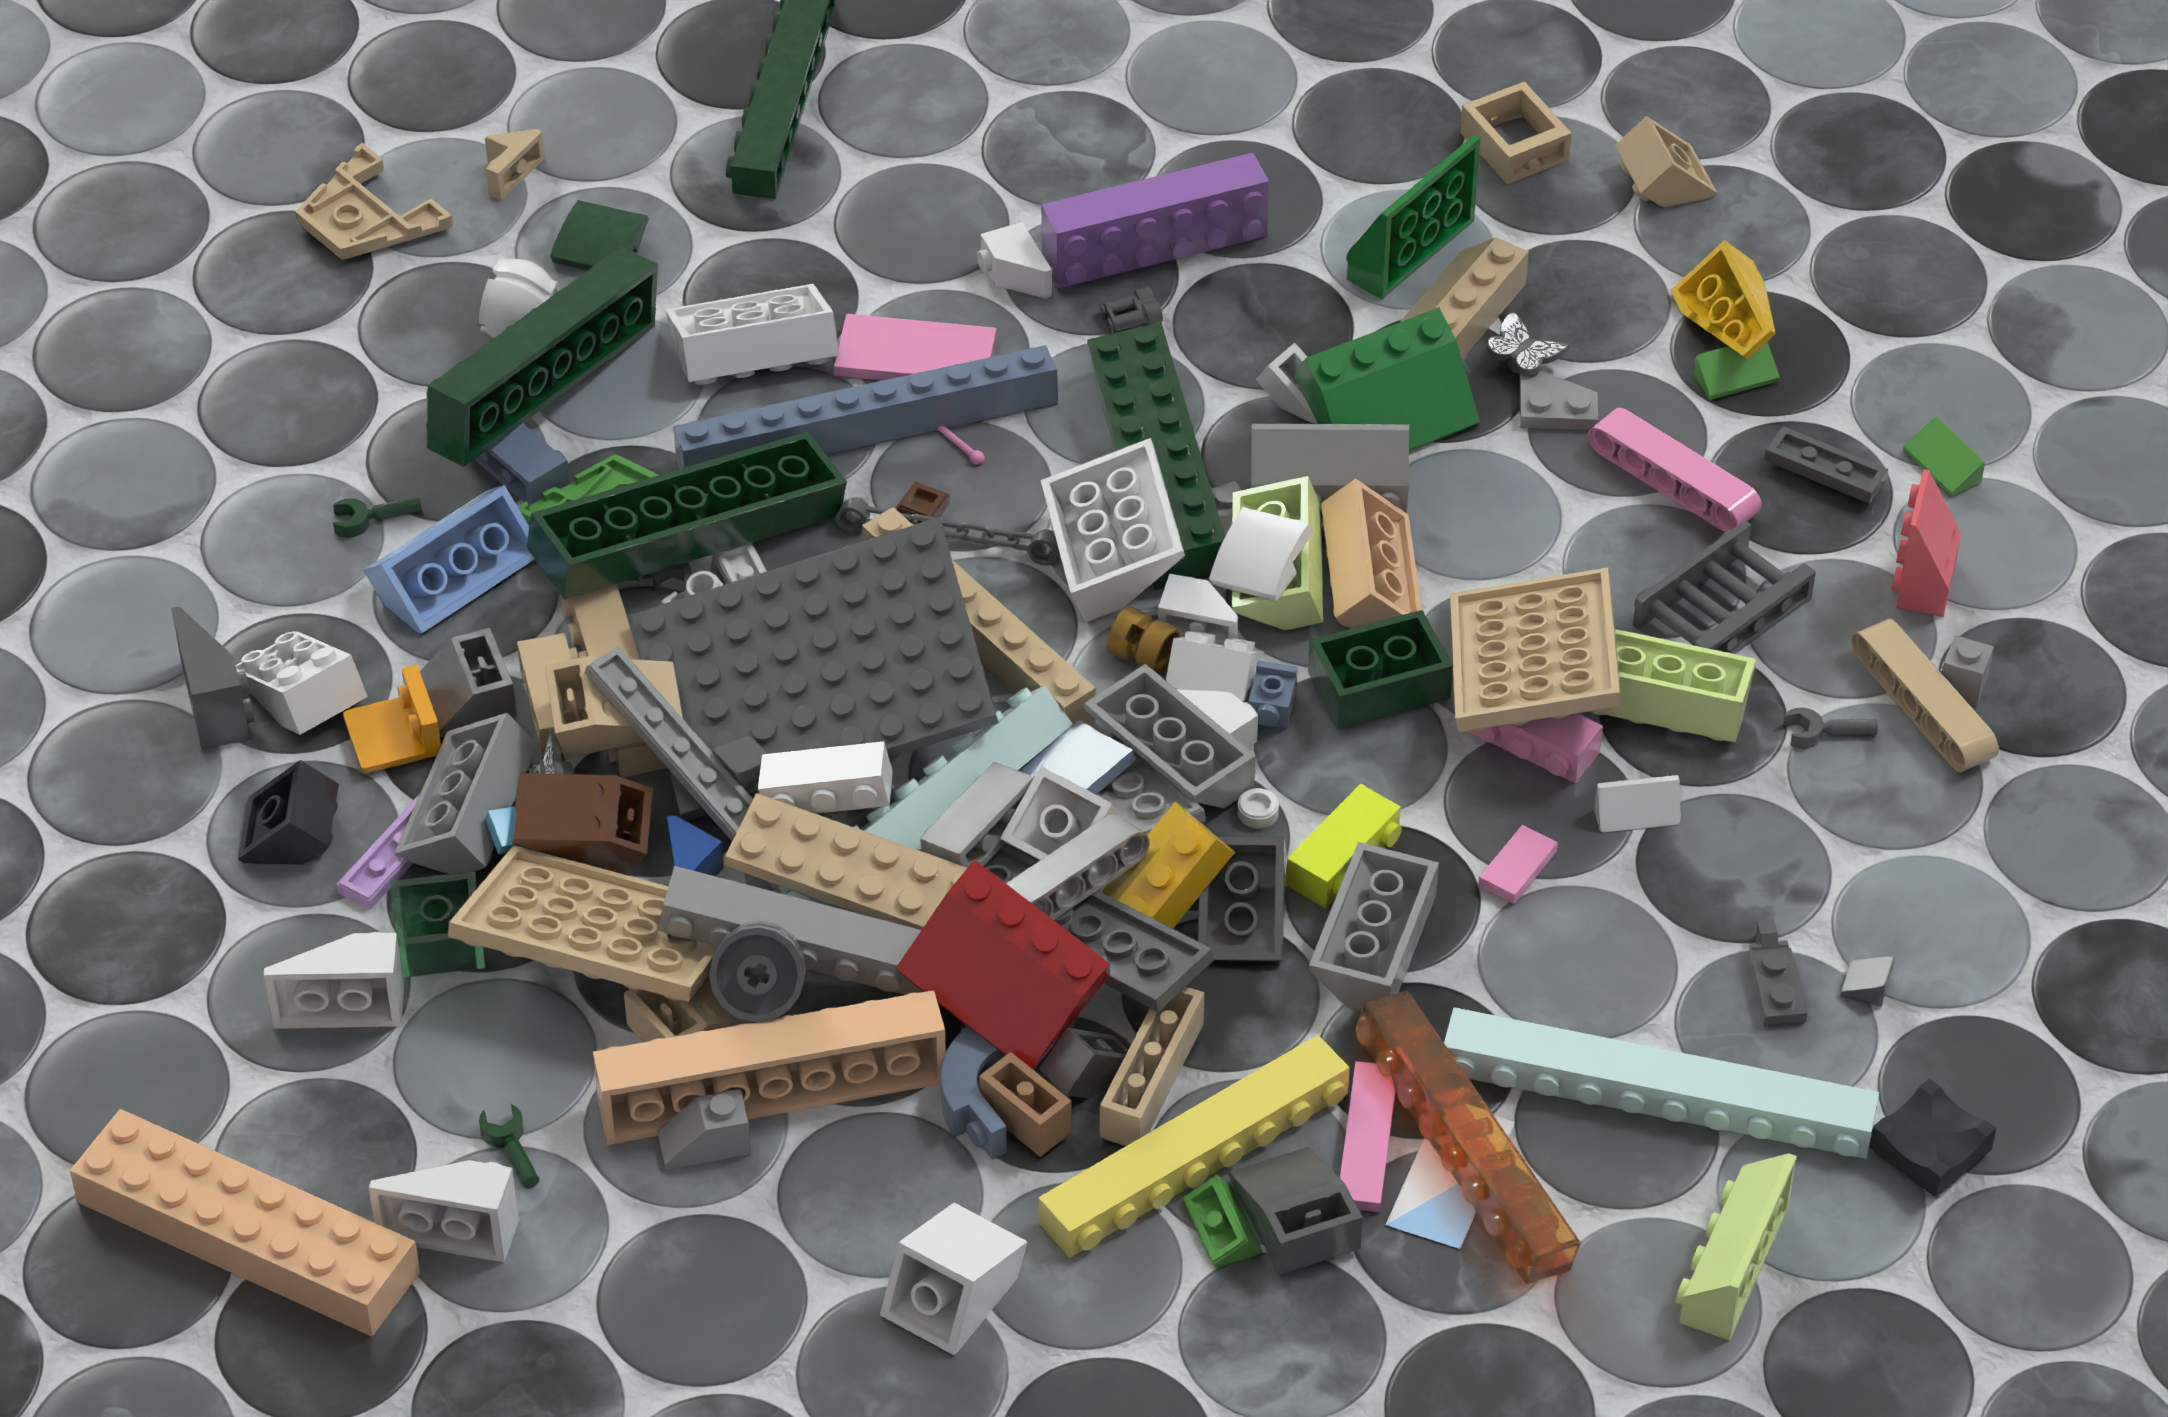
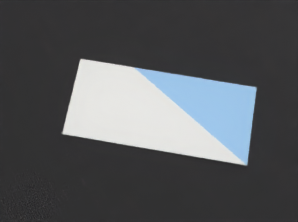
[1386,1099,1515,1249]

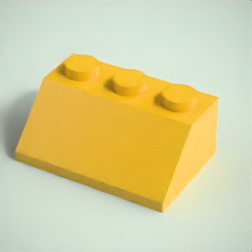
[1102,802,1235,929]

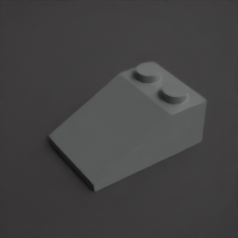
[171,607,255,750]
[1198,837,1286,962]

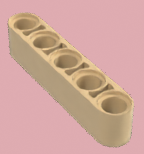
[1851,619,1999,773]

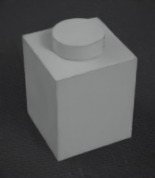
[1942,635,1994,707]

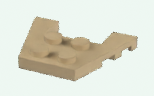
[295,143,453,260]

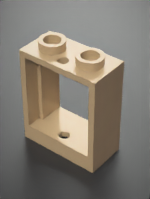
[1460,81,1572,184]

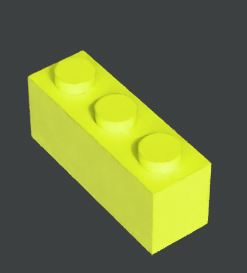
[1286,784,1402,909]

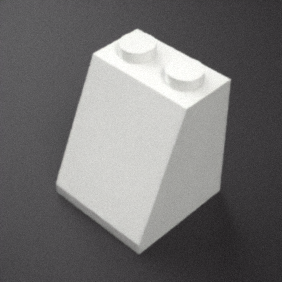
[880,1203,1028,1355]

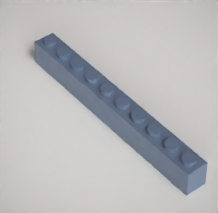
[673,345,1058,469]

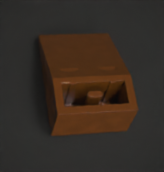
[511,773,653,876]

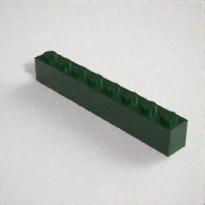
[726,0,836,199]

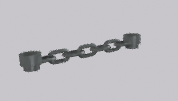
[836,497,1060,566]

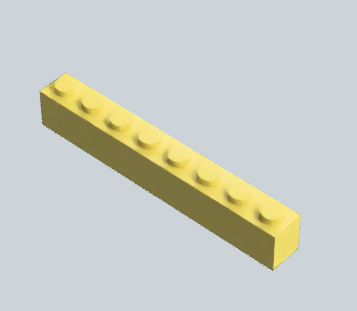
[1038,1035,1350,1258]

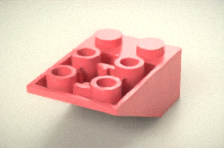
[1892,469,1961,617]

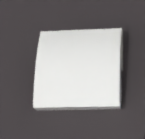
[1209,508,1313,601]

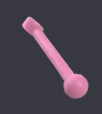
[937,426,985,465]

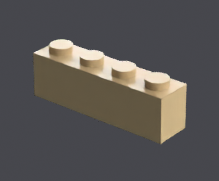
[1100,987,1204,1146]

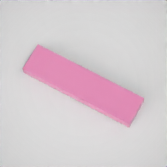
[1340,1061,1398,1213]

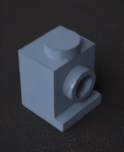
[1248,660,1298,729]

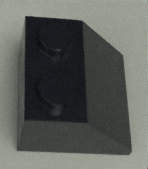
[238,760,339,865]

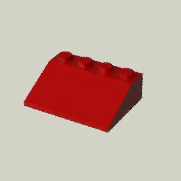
[895,859,1110,1070]

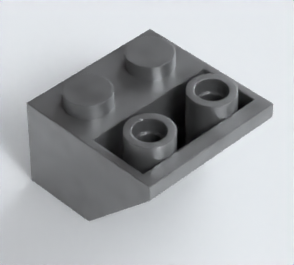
[420,628,517,737]

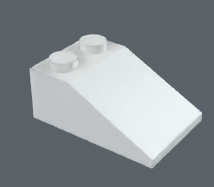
[264,932,404,1029]
[369,1160,519,1263]

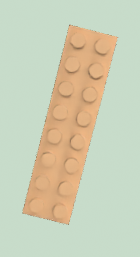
[593,990,946,1145]
[70,1109,420,1337]

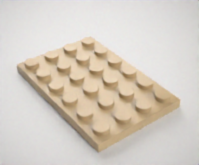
[1450,568,1622,732]
[448,845,717,1002]

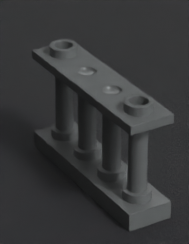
[1633,520,1816,654]

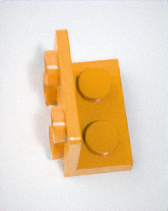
[343,664,441,774]

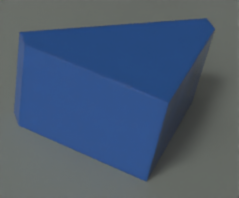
[667,816,724,877]

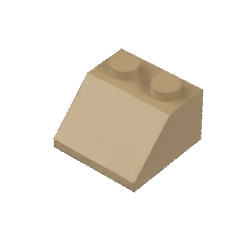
[1615,116,1717,208]

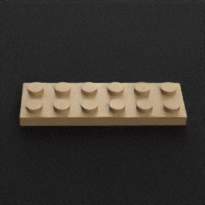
[724,793,967,930]

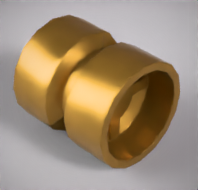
[1107,606,1182,676]

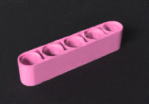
[1588,408,1762,532]

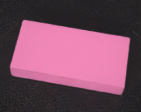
[1478,825,1558,904]

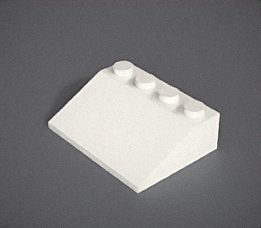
[665,284,839,385]
[1041,438,1185,622]

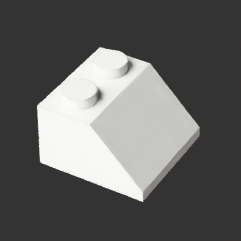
[1000,766,1122,860]

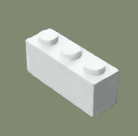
[758,741,893,814]

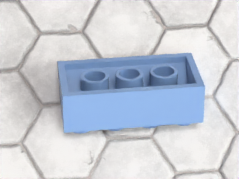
[363,485,534,634]

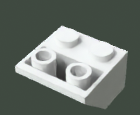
[1166,631,1264,701]

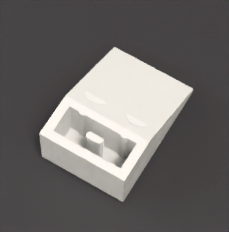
[236,631,368,735]

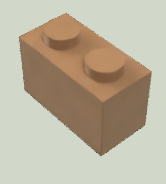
[979,1052,1071,1157]

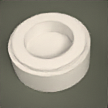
[1237,788,1279,829]

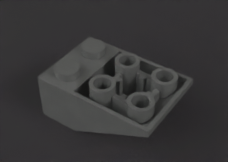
[1229,1147,1363,1275]

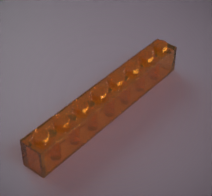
[1355,991,1581,1284]

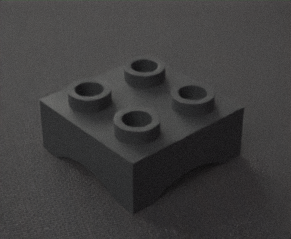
[1869,1078,1997,1198]

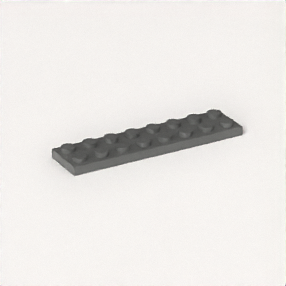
[984,843,1214,1012]

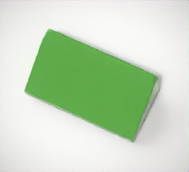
[1694,342,1780,400]
[1903,417,1985,497]
[1182,1175,1262,1267]

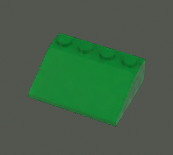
[1346,135,1480,299]
[1294,307,1480,452]

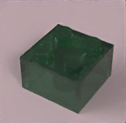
[390,871,486,978]

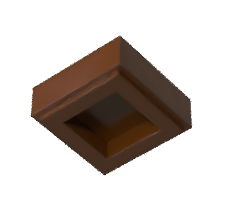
[896,482,950,523]

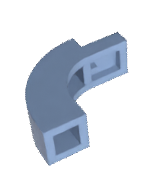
[941,1027,1007,1160]

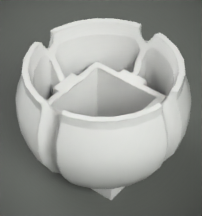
[479,258,559,338]

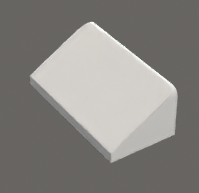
[1594,775,1681,833]

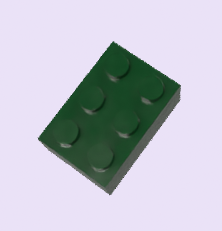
[1308,610,1453,729]

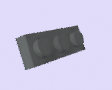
[1764,426,1888,504]

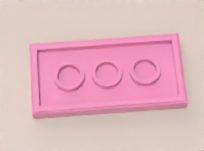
[834,314,997,380]

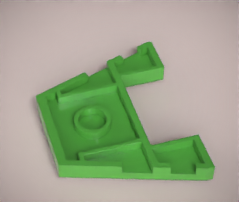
[518,454,658,582]

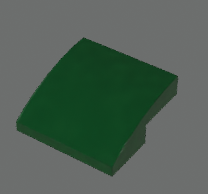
[550,200,649,270]

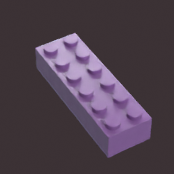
[1041,153,1269,289]

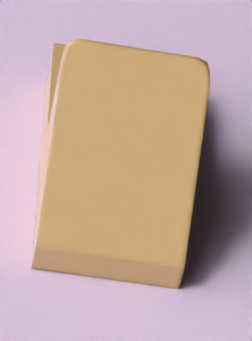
[485,129,545,201]

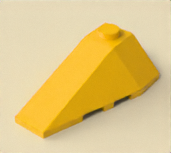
[1670,240,1776,359]

